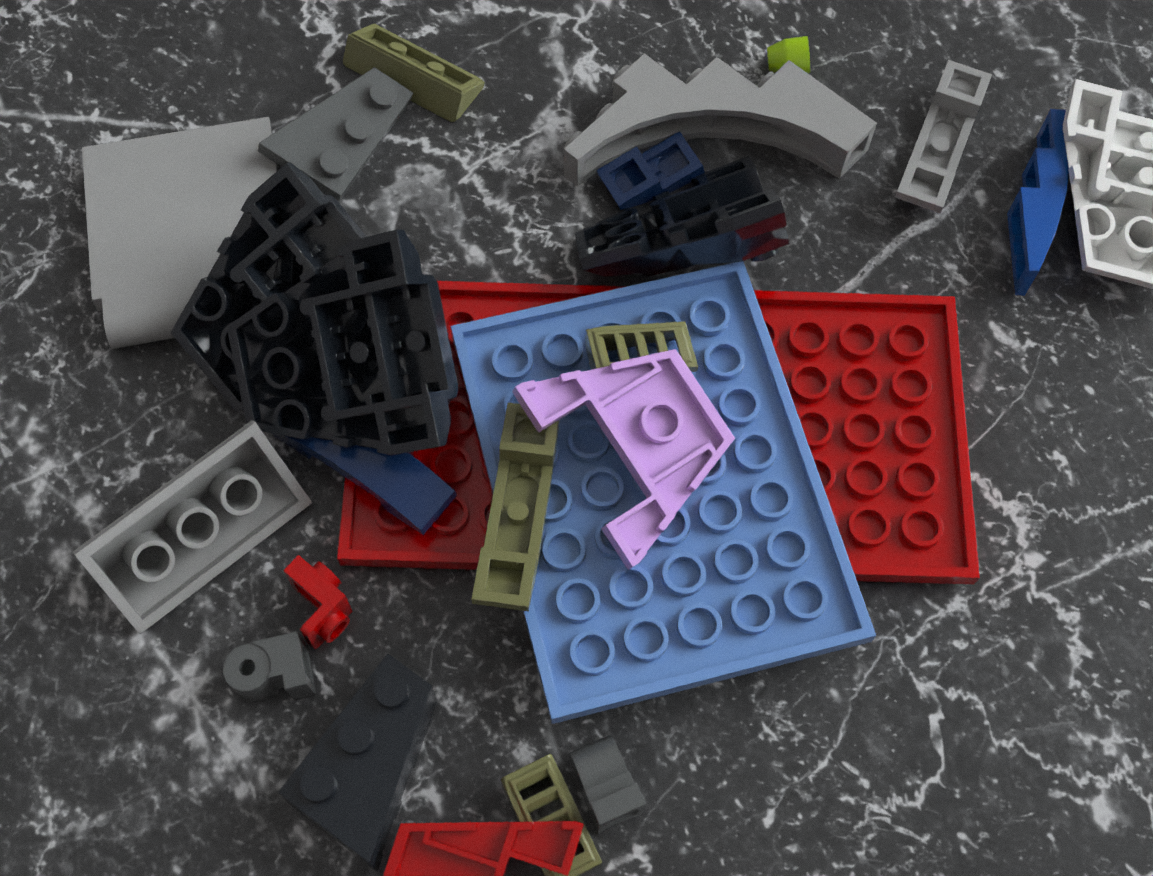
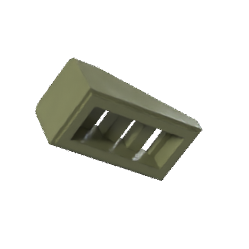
[585,321,698,372]
[501,754,602,876]

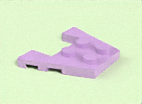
[512,349,735,570]

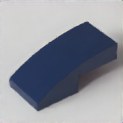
[596,131,705,210]

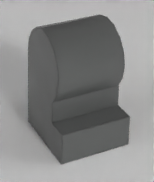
[223,631,316,702]
[569,735,646,834]

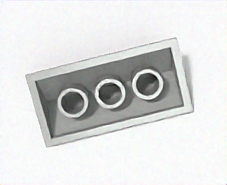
[73,420,313,634]

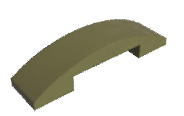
[471,402,560,611]

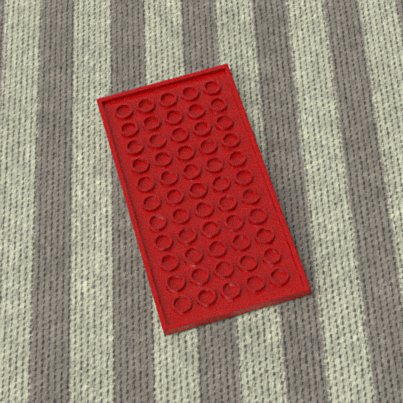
[337,281,980,585]

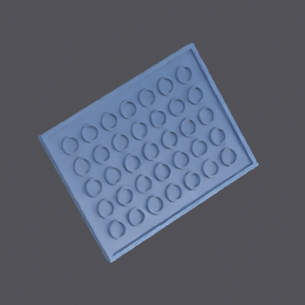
[450,261,876,724]

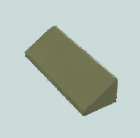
[343,23,485,122]

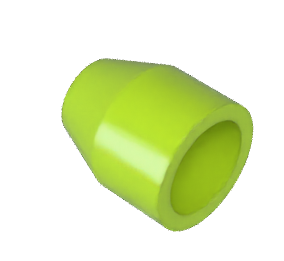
[767,36,810,73]

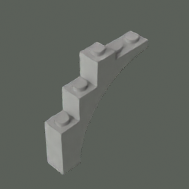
[563,53,877,187]

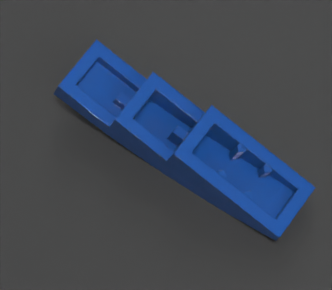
[1007,109,1069,296]

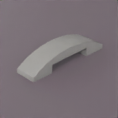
[895,60,992,214]

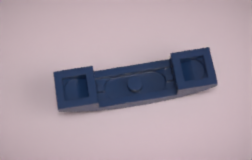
[273,434,457,535]

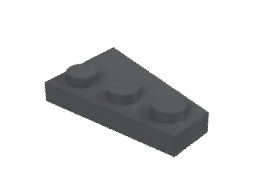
[258,67,414,202]

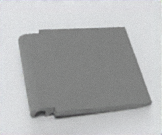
[82,117,278,349]

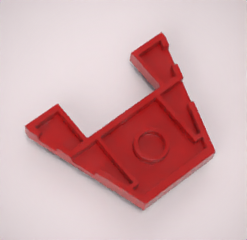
[383,821,584,876]

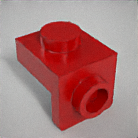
[283,555,353,650]

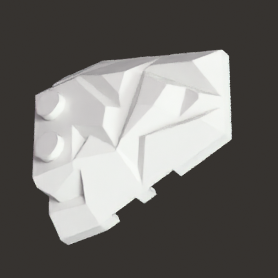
[1063,79,1153,289]

